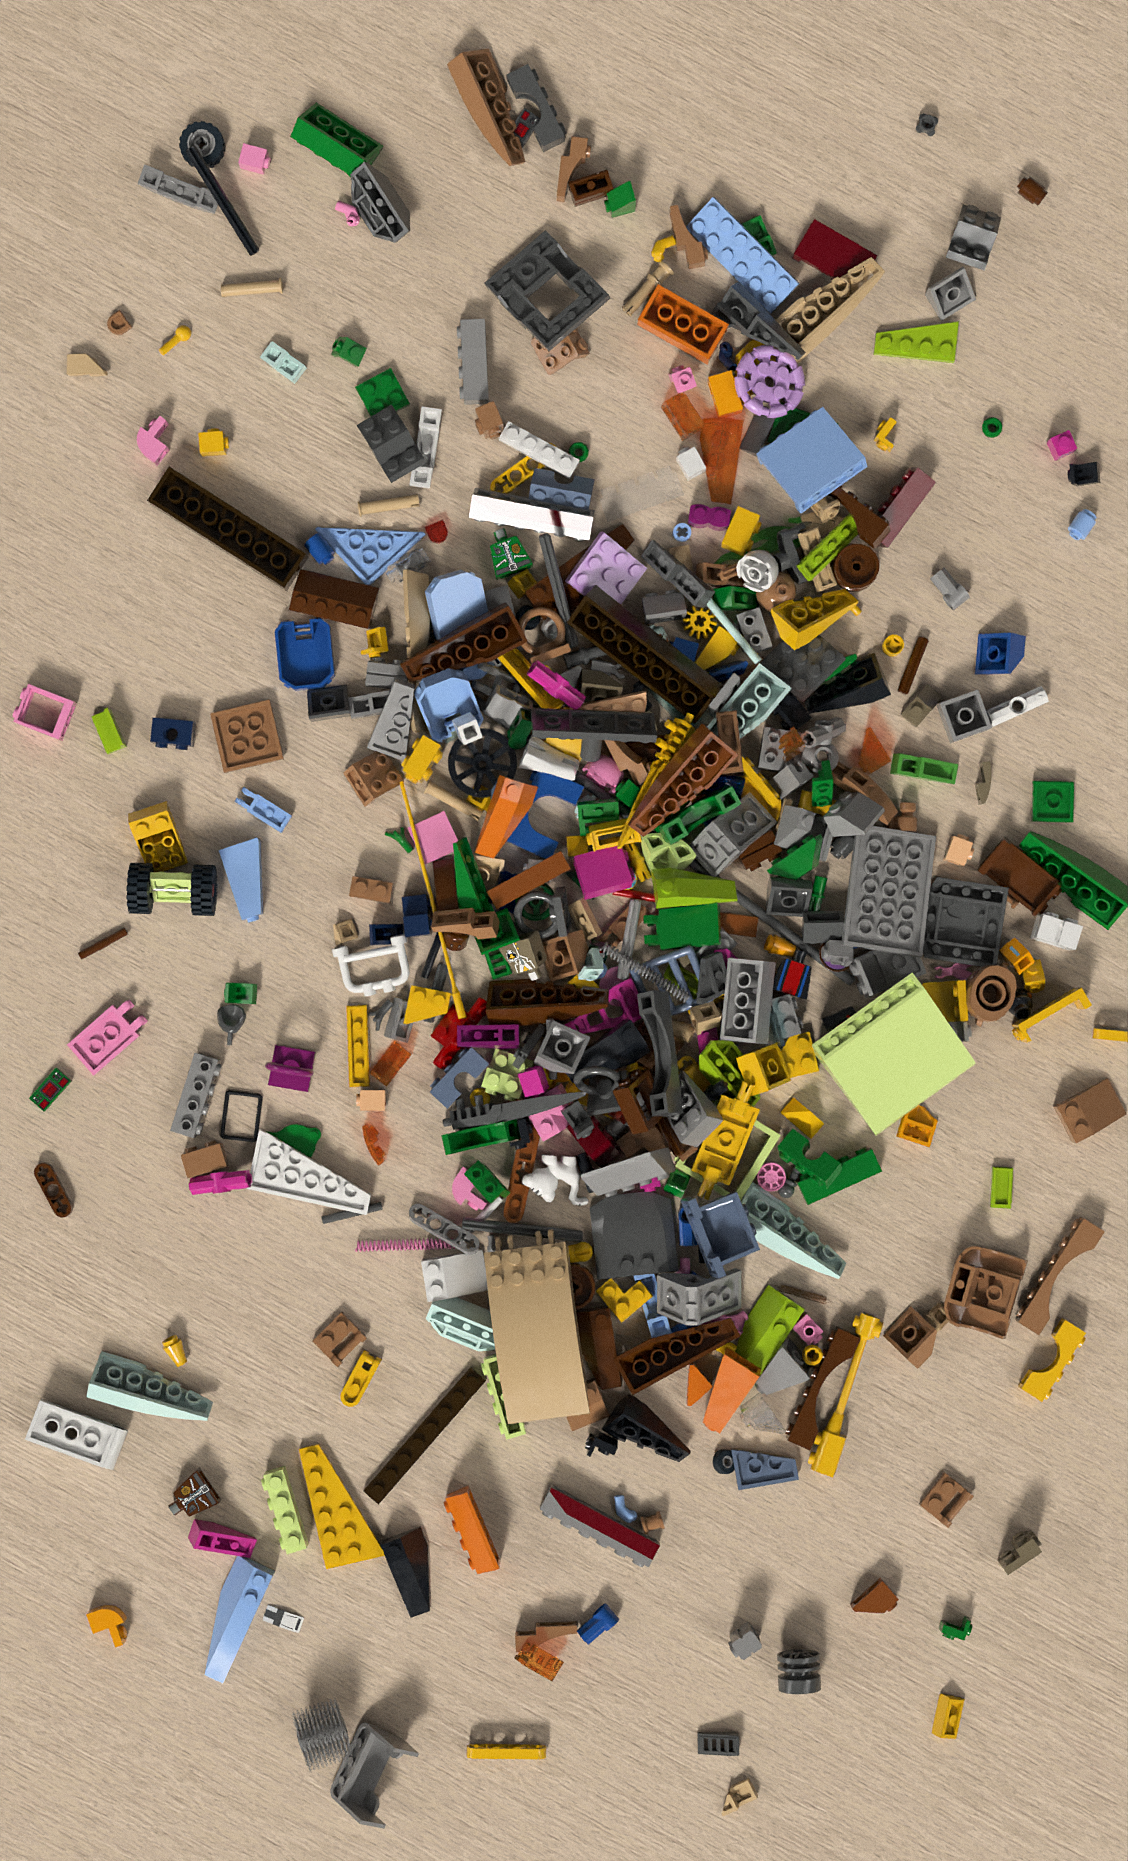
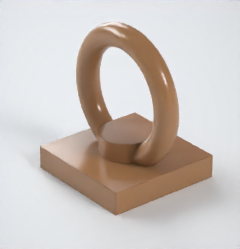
[518,607,571,665]

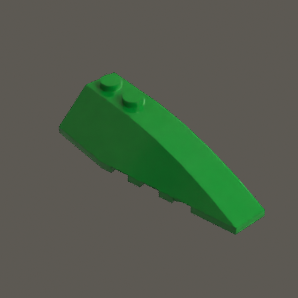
[1019,831,1128,930]

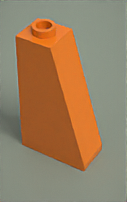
[703,1347,761,1433]

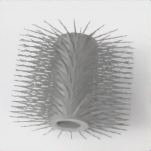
[292,1699,353,1771]

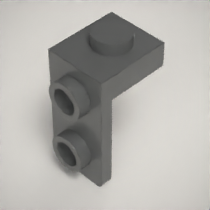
[560,1099,594,1139]

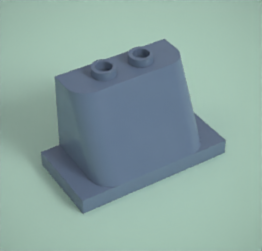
[680,1192,760,1278]

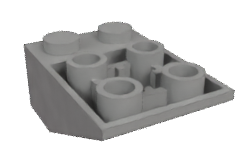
[667,1071,723,1147]

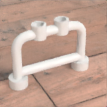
[332,934,410,996]

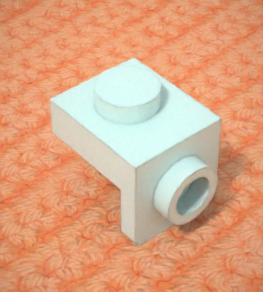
[578,948,604,981]

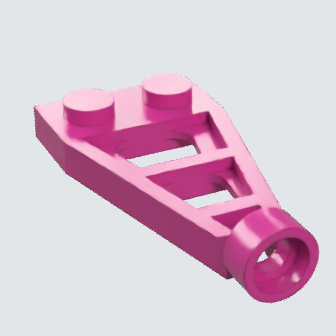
[564,978,641,1034]

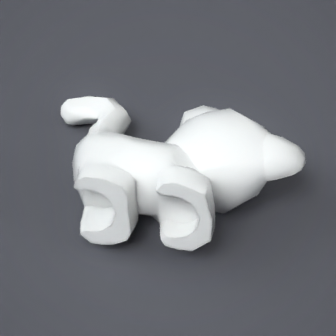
[522,1154,589,1206]

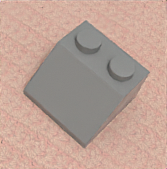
[642,590,687,625]
[823,792,885,837]

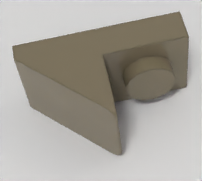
[901,684,943,727]

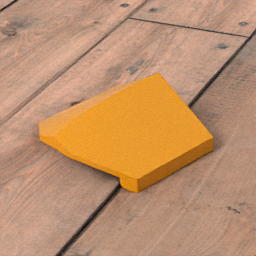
[896,1105,938,1147]

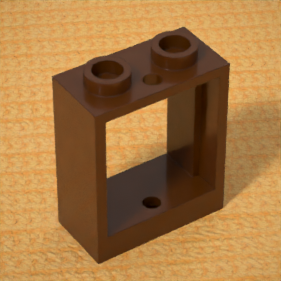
[612,1069,663,1135]

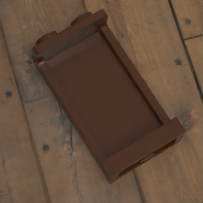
[978,836,1062,917]

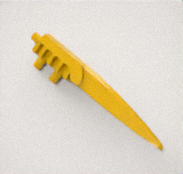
[617,713,695,849]

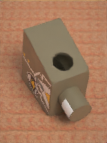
[499,930,547,981]

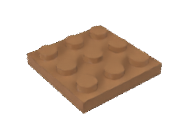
[210,699,284,773]

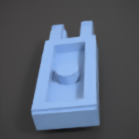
[235,787,292,833]

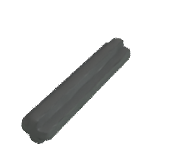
[424,963,448,1023]

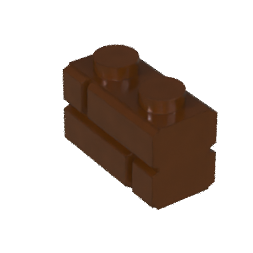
[568,169,614,207]
[738,830,782,872]

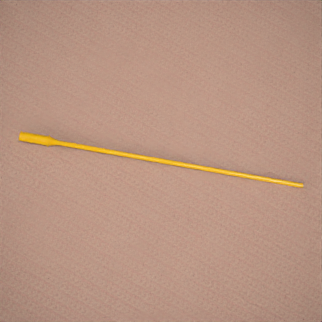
[399,781,466,1019]

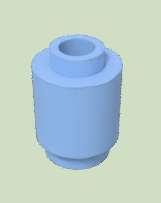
[1068,509,1097,540]

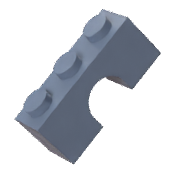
[529,468,594,510]
[430,1047,490,1109]

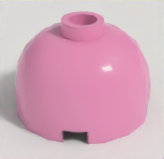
[582,755,624,794]

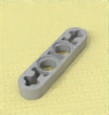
[409,1204,479,1255]

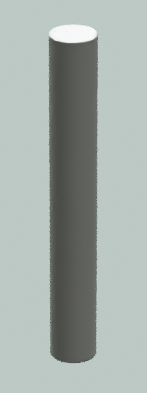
[321,1202,383,1224]

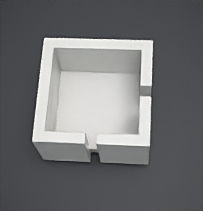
[1030,912,1083,950]

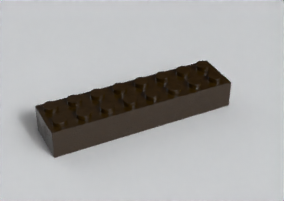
[147,466,309,591]
[567,585,724,724]

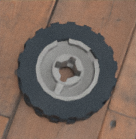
[179,121,225,168]

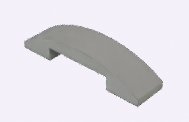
[138,164,218,214]

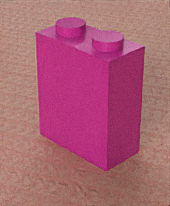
[573,846,635,900]

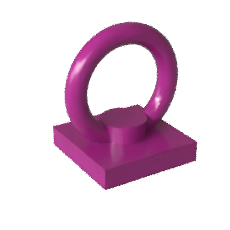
[265,1045,316,1092]

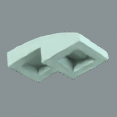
[260,341,307,384]

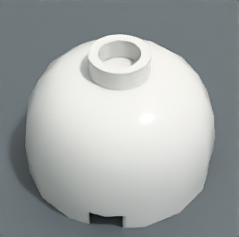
[736,550,779,592]

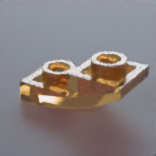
[362,1123,386,1166]

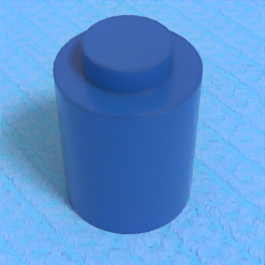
[304,533,335,565]

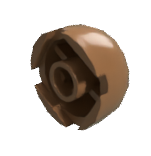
[756,572,796,612]

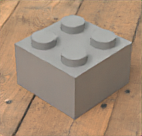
[937,690,992,744]

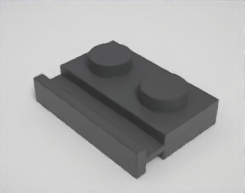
[512,1023,547,1069]

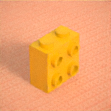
[401,735,444,784]

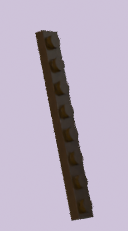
[363,1367,486,1505]

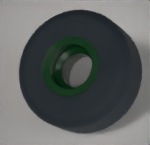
[516,605,541,630]

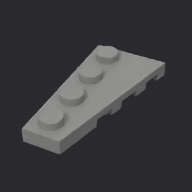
[367,678,415,761]

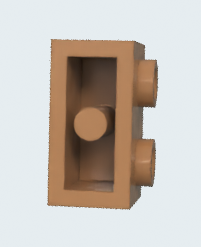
[475,401,504,440]

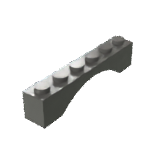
[637,990,683,1117]

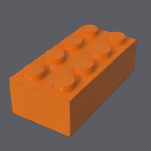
[637,284,729,365]

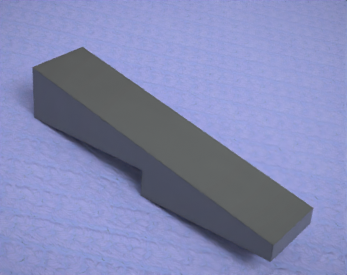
[641,540,716,608]

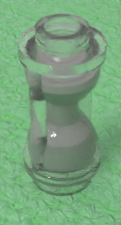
[386,548,430,584]

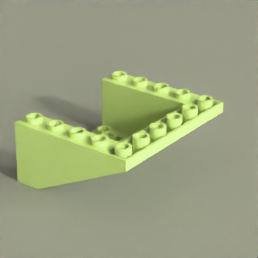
[812,973,976,1136]

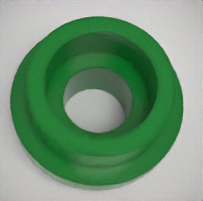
[982,417,1003,438]
[568,442,589,463]

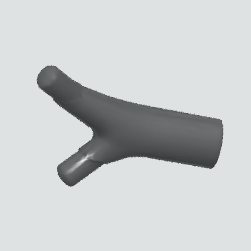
[368,1000,394,1031]

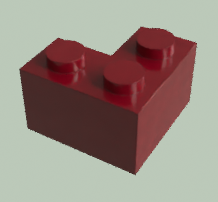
[566,1115,620,1168]

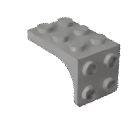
[849,950,926,998]

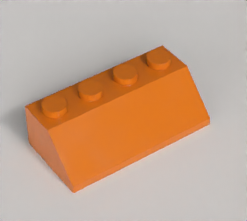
[443,1485,501,1574]

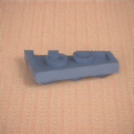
[731,1449,799,1490]

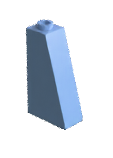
[219,837,263,923]

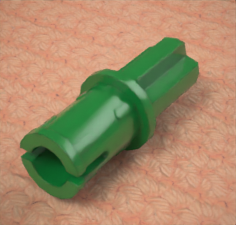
[808,876,828,911]

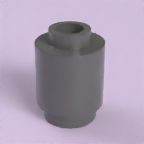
[830,835,854,859]

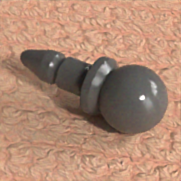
[778,1167,800,1198]

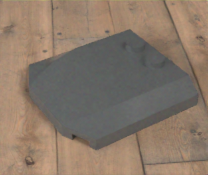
[923,877,1009,967]
[590,1192,679,1279]

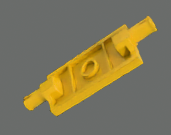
[691,1081,760,1200]

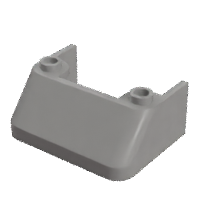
[330,1723,419,1829]

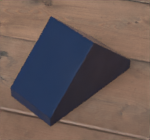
[369,924,403,946]

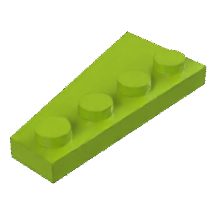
[873,321,959,363]

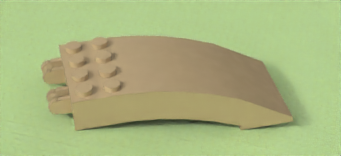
[484,1229,590,1424]

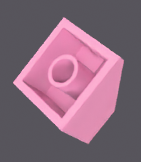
[528,1083,572,1142]

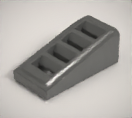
[697,1732,739,1756]

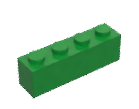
[796,1147,882,1205]

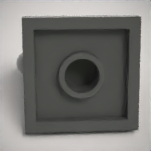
[514,886,572,939]
[573,1066,629,1116]

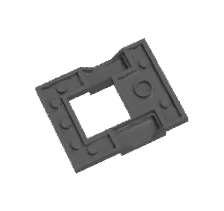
[484,230,611,352]

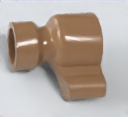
[887,802,917,833]

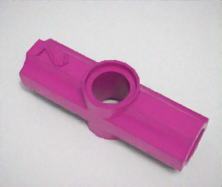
[527,660,586,710]
[189,1170,252,1195]

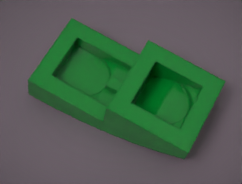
[741,215,777,256]

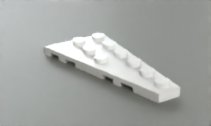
[247,1128,371,1215]

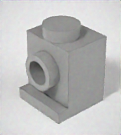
[821,940,853,967]

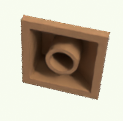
[542,930,588,982]
[883,1307,937,1369]
[567,1378,610,1431]

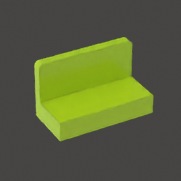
[91,707,127,754]

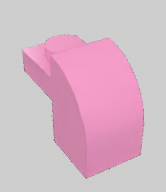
[137,416,169,466]
[452,1166,487,1211]

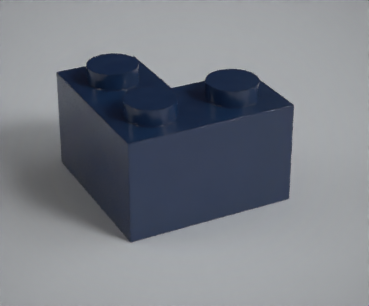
[402,894,433,938]

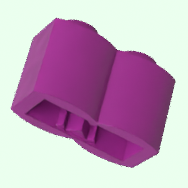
[688,504,731,531]

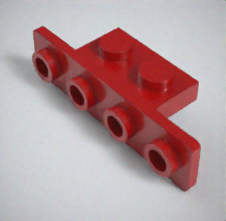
[430,997,487,1070]

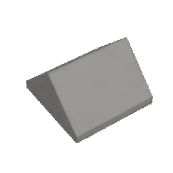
[925,267,976,321]

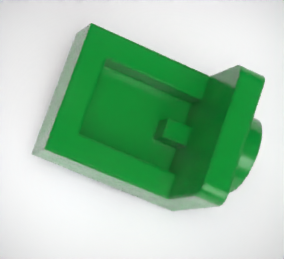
[331,337,367,367]
[224,982,257,1004]
[939,1616,972,1640]

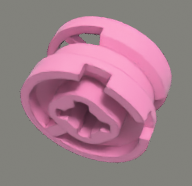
[756,1162,786,1191]

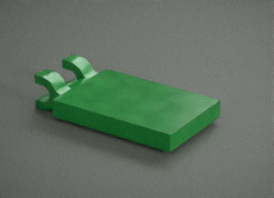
[643,903,721,951]

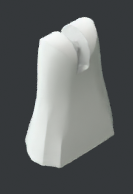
[519,735,580,781]

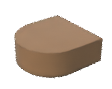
[107,310,132,335]

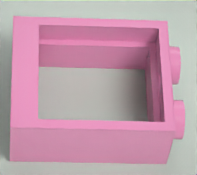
[13,684,77,741]

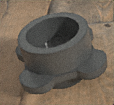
[916,113,938,136]

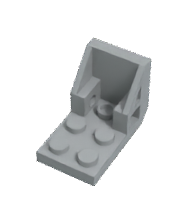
[690,792,777,877]
[657,1268,741,1325]

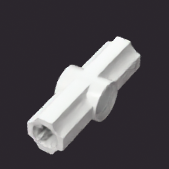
[986,686,1049,727]

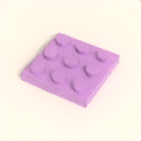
[565,531,647,604]

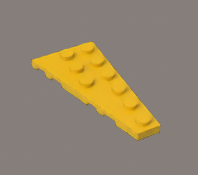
[299,1444,385,1569]

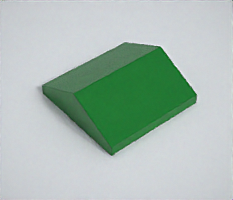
[474,908,520,955]

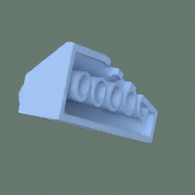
[204,1556,275,1683]

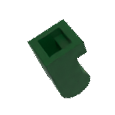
[507,708,532,750]

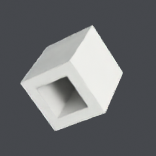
[676,447,706,481]
[452,712,483,745]

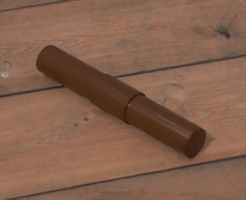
[78,927,128,960]

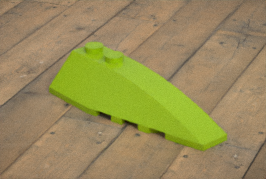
[735,1284,805,1376]

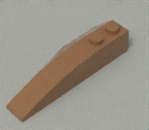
[447,48,525,166]

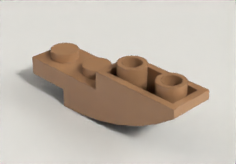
[832,761,898,825]

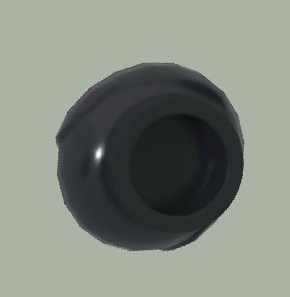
[1008,988,1033,1019]

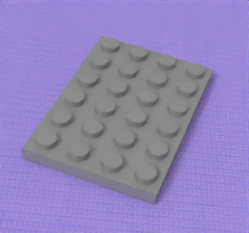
[841,826,936,957]

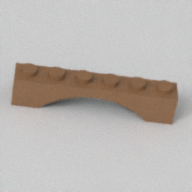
[1015,1217,1105,1335]

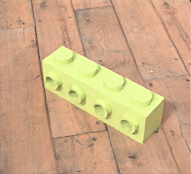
[481,1354,526,1440]
[261,1466,309,1554]

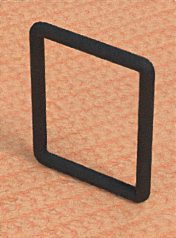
[220,1090,262,1142]

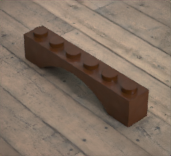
[828,485,891,549]
[785,1326,861,1451]

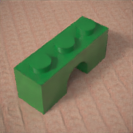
[777,1128,843,1189]

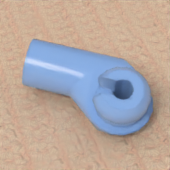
[614,1495,637,1523]

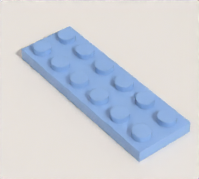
[686,197,800,314]

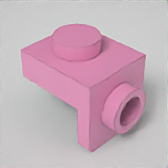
[668,365,696,393]

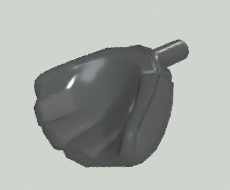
[217,1004,246,1045]

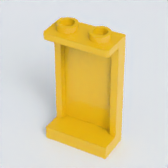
[1011,988,1092,1043]

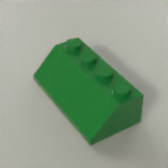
[290,102,384,177]

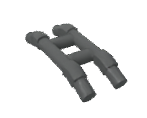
[471,662,538,708]

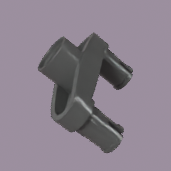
[773,523,807,584]

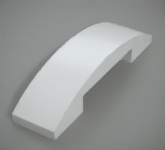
[409,406,442,489]

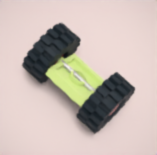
[126,863,217,916]

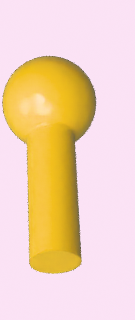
[159,325,191,356]

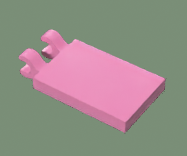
[67,1000,148,1076]

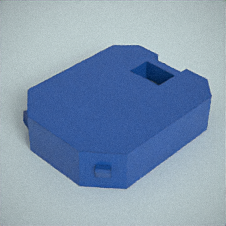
[275,617,335,691]

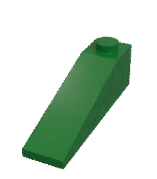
[453,837,494,913]

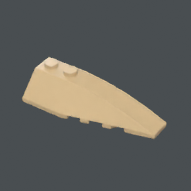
[776,257,885,364]
[403,569,432,699]

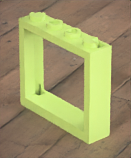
[674,1097,781,1200]

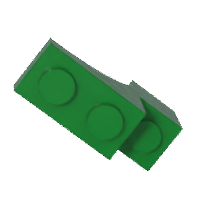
[441,1119,521,1155]

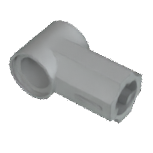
[930,567,970,610]

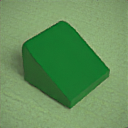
[663,1169,691,1198]

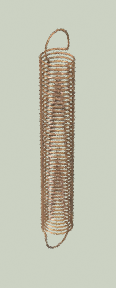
[774,1285,832,1304]

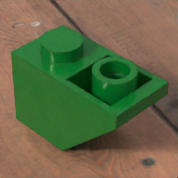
[615,779,640,809]

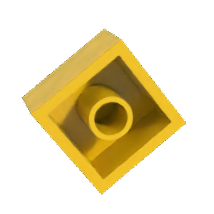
[736,1042,791,1097]

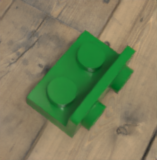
[811,760,833,807]
[464,1160,511,1203]

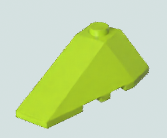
[651,868,738,908]

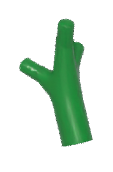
[385,827,414,853]

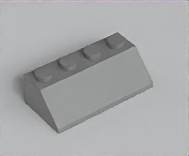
[720,958,776,1044]
[581,1147,676,1198]

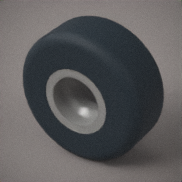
[713,1449,735,1474]

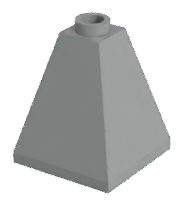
[755,1336,814,1395]

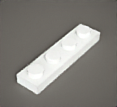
[499,421,580,479]

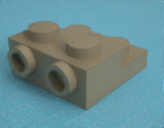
[997,1530,1042,1575]

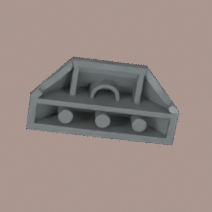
[350,162,411,243]

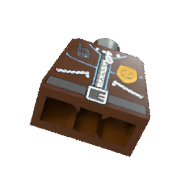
[168,1467,221,1517]

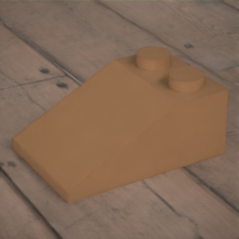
[1053,1078,1126,1144]

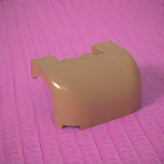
[944,1246,1028,1339]

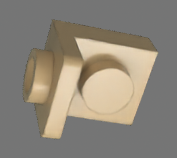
[810,497,840,522]

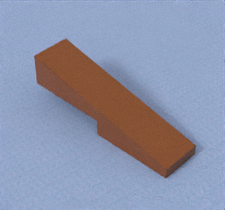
[487,851,571,910]

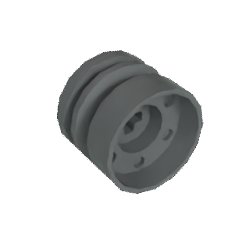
[777,1649,821,1694]

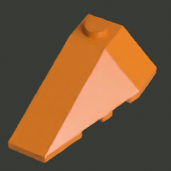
[474,774,538,859]

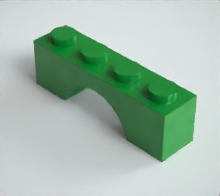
[657,784,741,845]

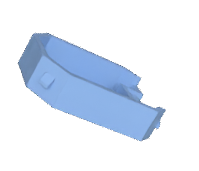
[425,570,488,640]
[414,668,484,743]

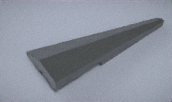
[711,282,806,360]

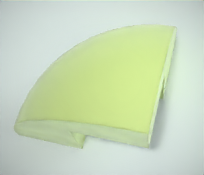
[641,833,696,879]

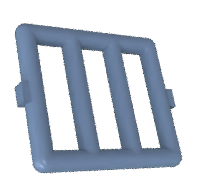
[629,946,714,1016]

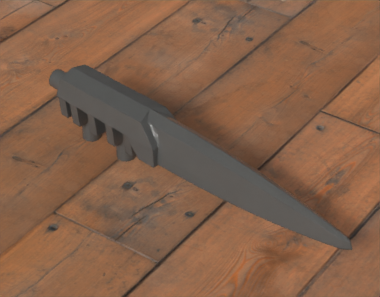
[443,1091,586,1131]

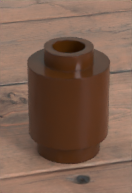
[1017,176,1048,206]

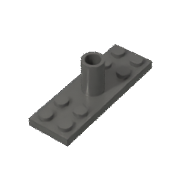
[531,708,657,762]

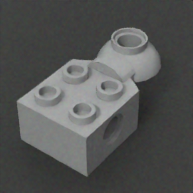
[757,727,839,773]

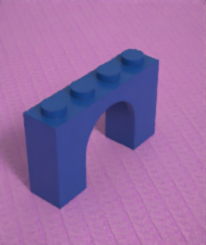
[506,770,584,859]

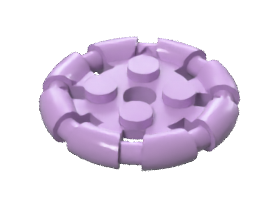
[735,345,805,418]

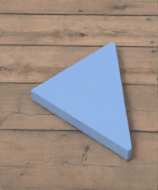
[315,527,425,585]

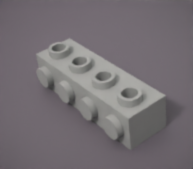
[170,1052,222,1138]

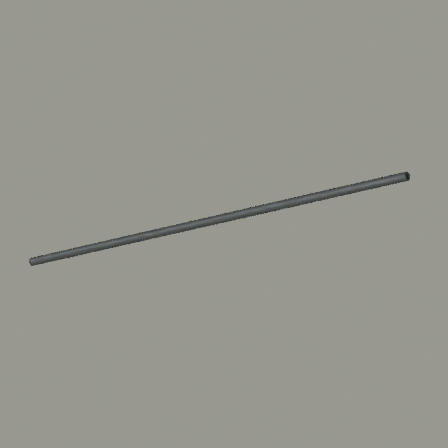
[474,693,856,986]

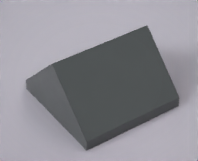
[307,685,351,722]

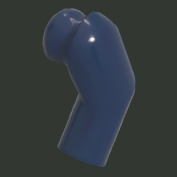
[719,341,737,372]

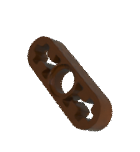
[34,1163,73,1218]

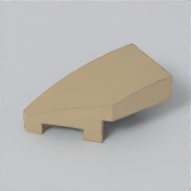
[67,354,108,377]
[722,1778,758,1816]

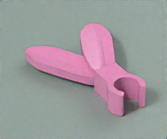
[934,963,972,980]

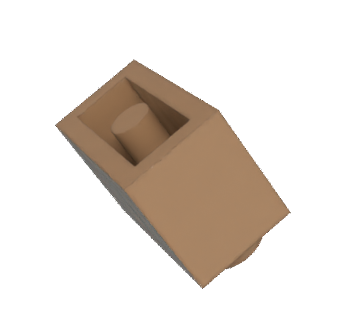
[349,876,394,904]
[181,1140,229,1179]

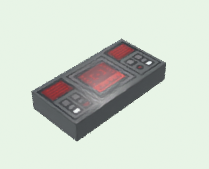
[513,108,540,148]

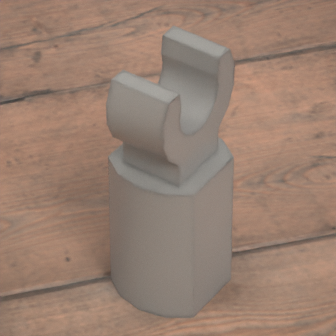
[591,659,625,679]

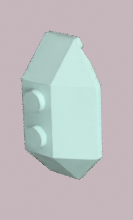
[426,1297,495,1351]

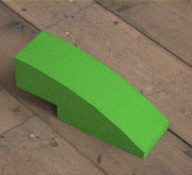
[890,753,958,784]

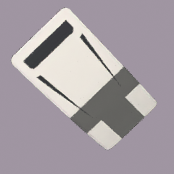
[263,1605,304,1633]

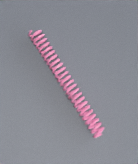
[355,1238,455,1252]

